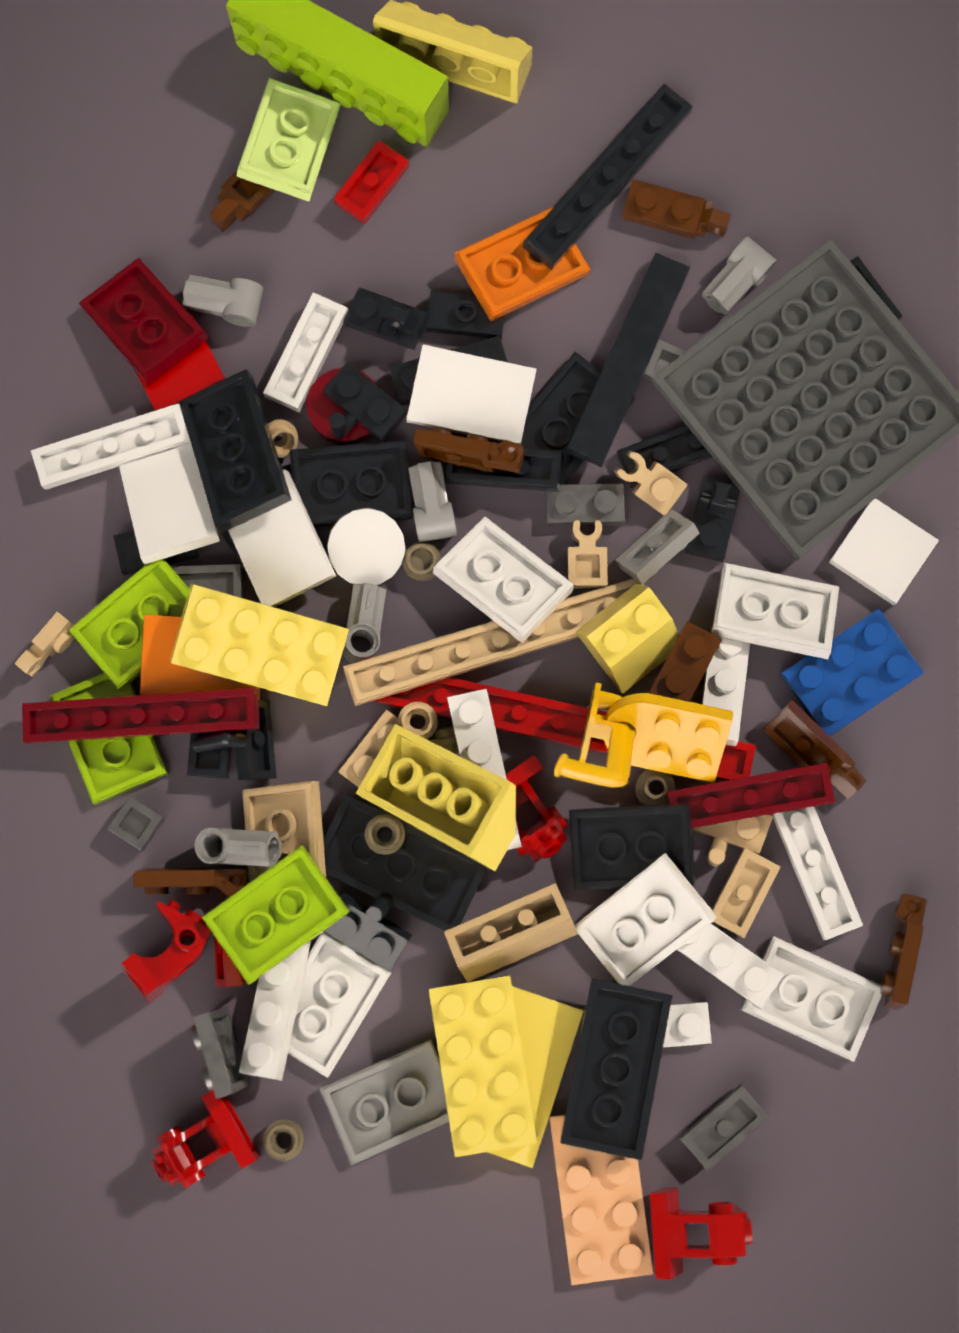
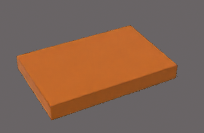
[454,207,591,321]
[139,614,260,700]

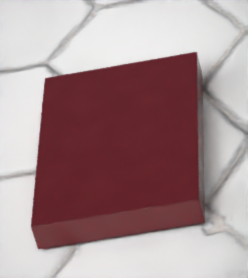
[79,257,208,384]

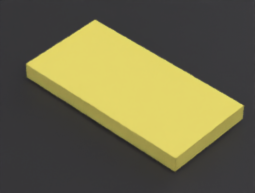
[488,986,584,1168]

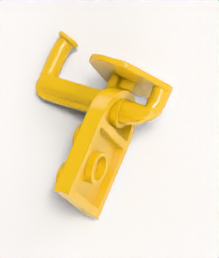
[554,683,733,788]

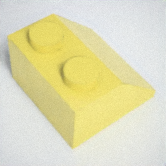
[576,584,679,694]

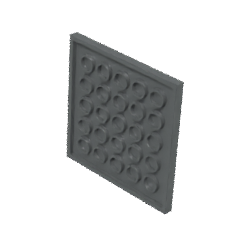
[651,239,959,561]

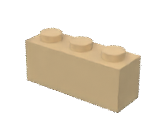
[444,883,578,982]

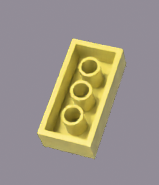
[169,583,349,706]
[429,976,538,1157]

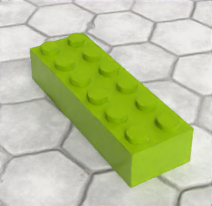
[226,0,450,147]

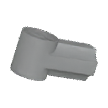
[702,237,777,316]
[183,275,264,327]
[408,461,457,543]
[342,583,387,664]
[194,827,282,867]

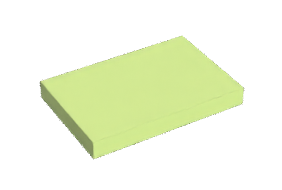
[236,78,341,201]

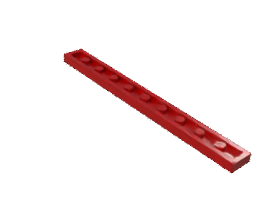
[371,677,756,781]

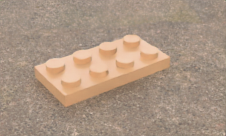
[549,1114,653,1285]

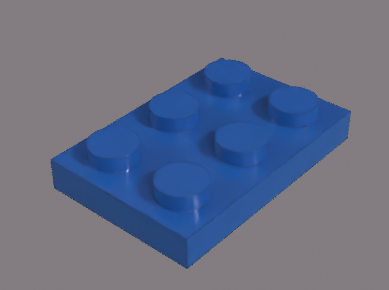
[780,609,924,736]

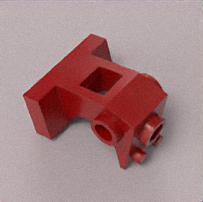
[506,755,568,863]
[121,900,211,1003]
[151,1090,261,1189]
[650,1188,753,1279]

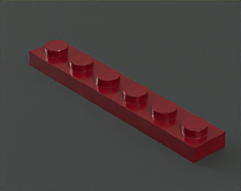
[22,688,260,744]

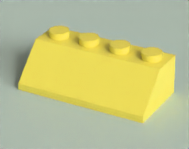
[373,0,532,104]
[355,724,516,871]

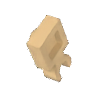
[615,451,688,516]
[567,520,608,588]
[15,611,74,677]

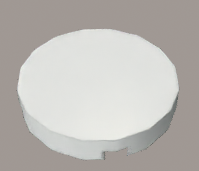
[327,508,405,585]

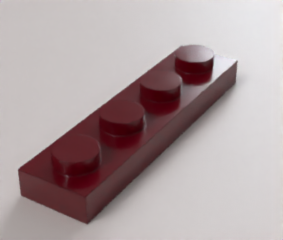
[667,762,835,828]

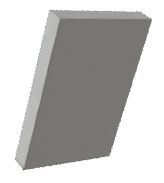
[320,1039,449,1165]

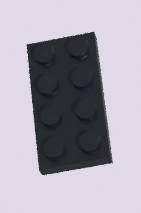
[179,369,292,533]
[323,794,488,931]
[560,978,673,1161]

